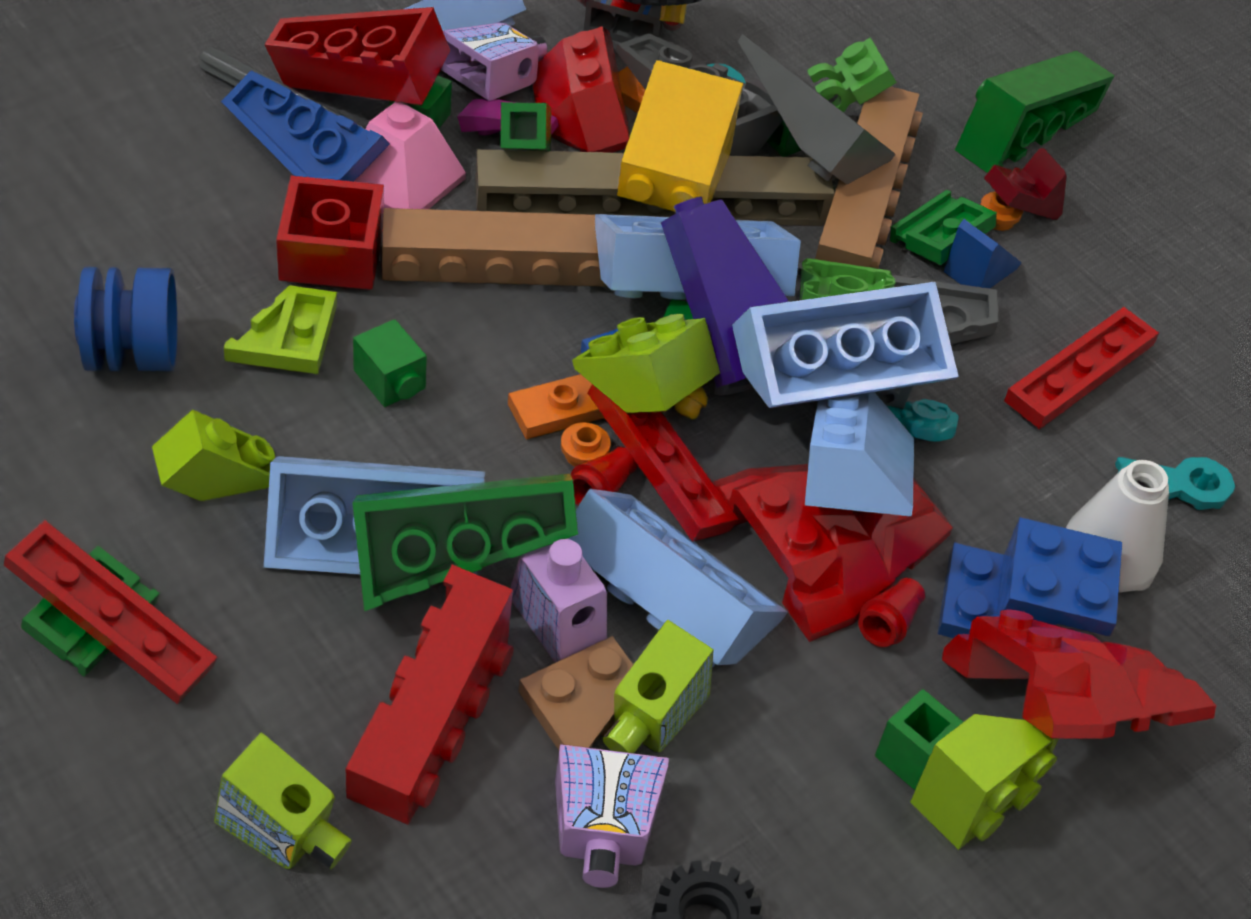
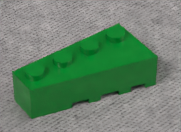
[955,50,1115,173]
[352,474,578,611]

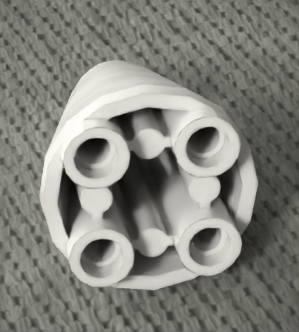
[1066,460,1169,593]

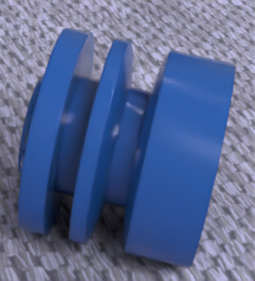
[74,267,178,371]

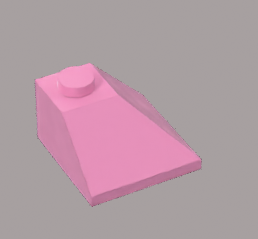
[354,102,466,209]

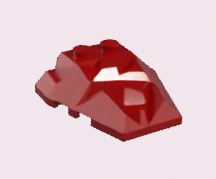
[712,464,953,642]
[942,610,1217,739]

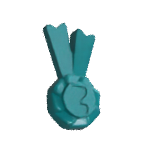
[887,399,959,442]
[1115,457,1235,510]

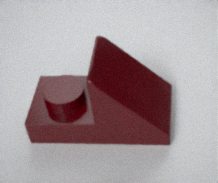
[984,148,1067,220]

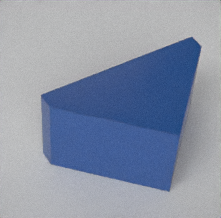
[944,219,1022,289]

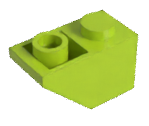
[152,409,275,501]

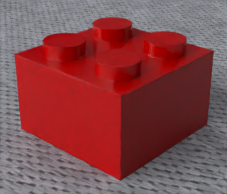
[276,175,384,290]

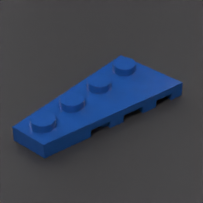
[221,70,390,182]

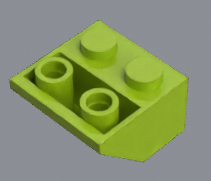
[572,314,720,413]
[910,714,1060,850]

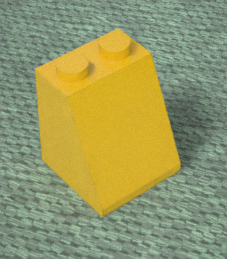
[617,60,743,212]

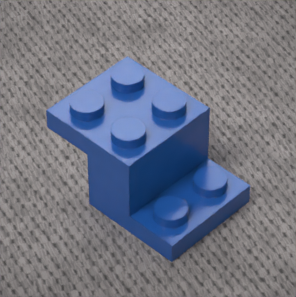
[937,517,1122,638]

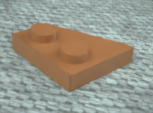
[518,636,634,750]

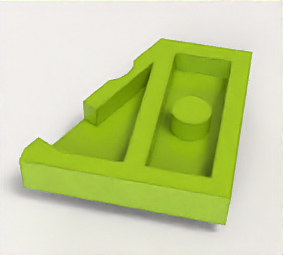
[224,285,337,374]

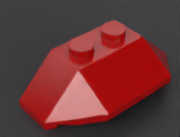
[533,26,630,153]

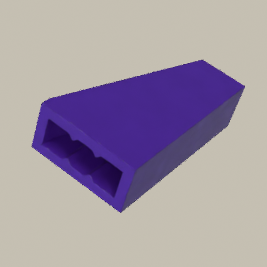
[661,196,789,388]

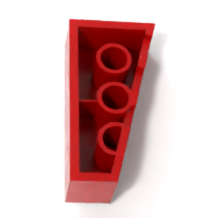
[264,7,451,105]
[345,565,514,825]

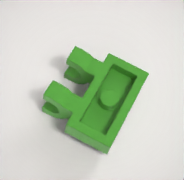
[807,37,897,112]

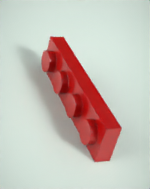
[1004,307,1159,429]
[587,384,739,542]
[4,520,217,705]

